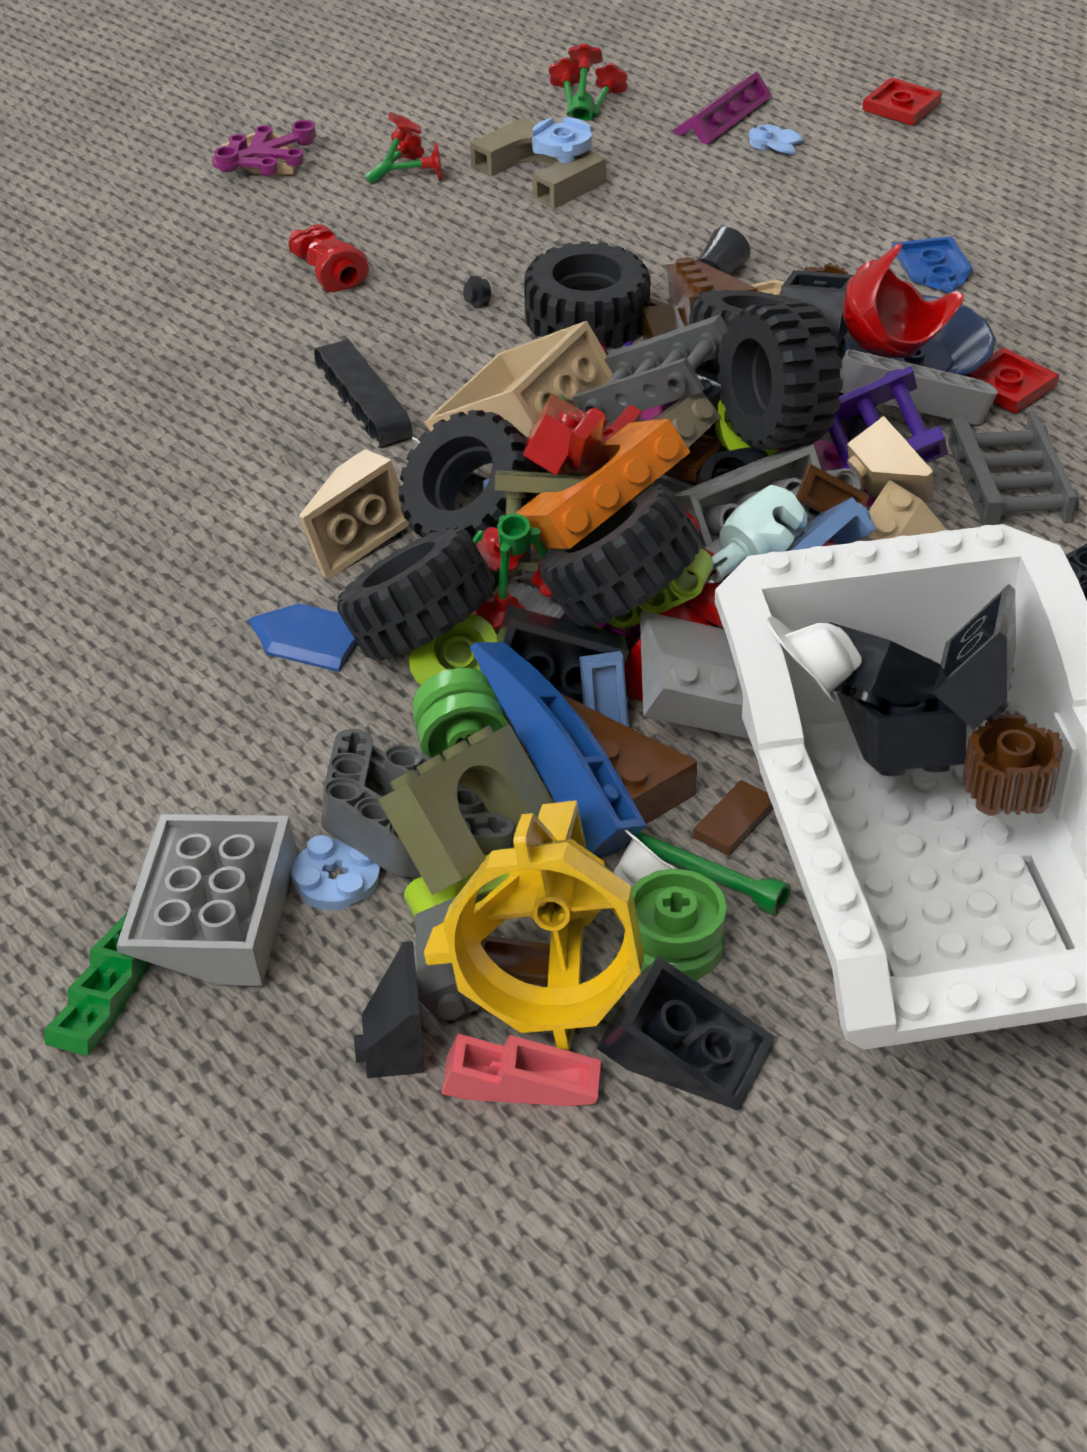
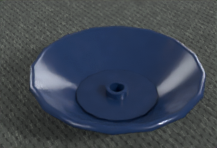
[840,295,996,376]

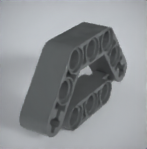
[321,729,514,877]

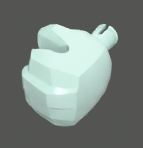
[709,485,807,583]

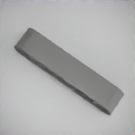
[840,350,998,425]

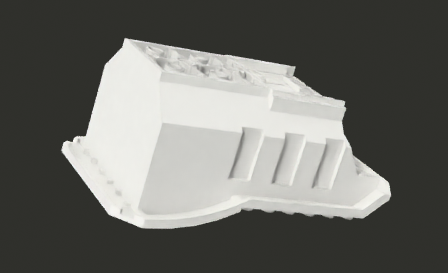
[715,524,1087,1050]

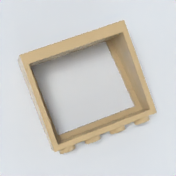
[425,321,613,438]

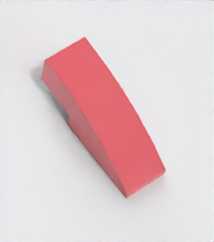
[441,1034,601,1106]

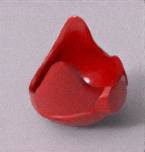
[843,243,964,358]

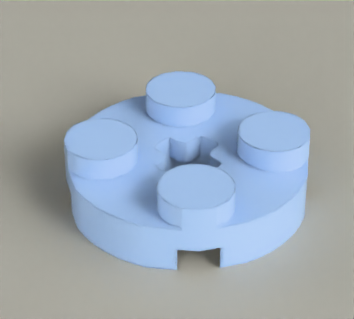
[532,117,592,163]
[291,835,380,910]

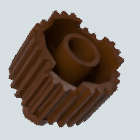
[962,711,1064,816]

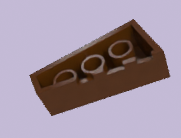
[667,257,758,326]
[560,693,697,824]

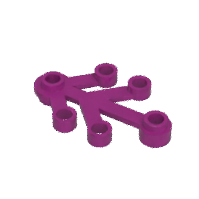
[212,120,316,175]

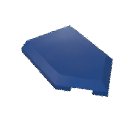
[891,236,973,293]
[248,603,357,672]

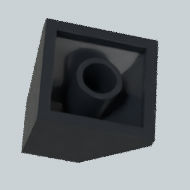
[354,941,425,1079]

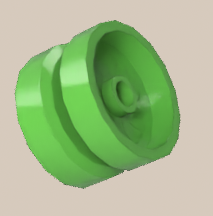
[411,667,511,761]
[632,868,727,981]

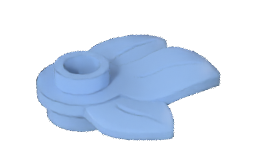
[748,125,804,155]

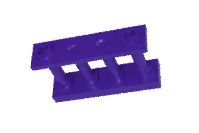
[828,366,948,490]

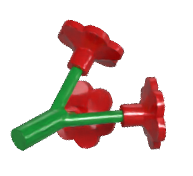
[364,112,442,185]

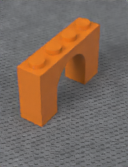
[516,419,690,549]

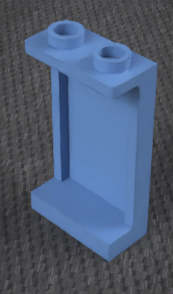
[786,497,876,551]

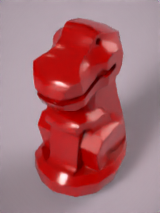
[288,224,370,292]

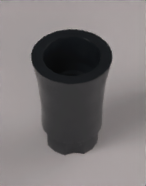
[696,227,750,275]

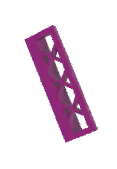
[673,71,772,144]

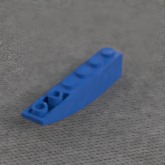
[470,642,647,857]

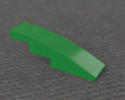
[44,913,150,1056]

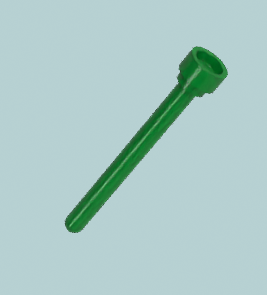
[626,832,791,917]

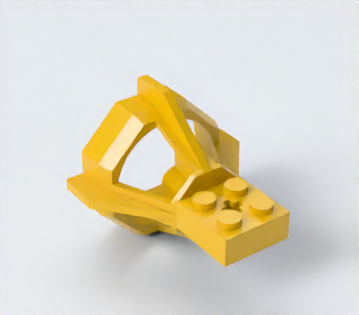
[424,800,644,1051]

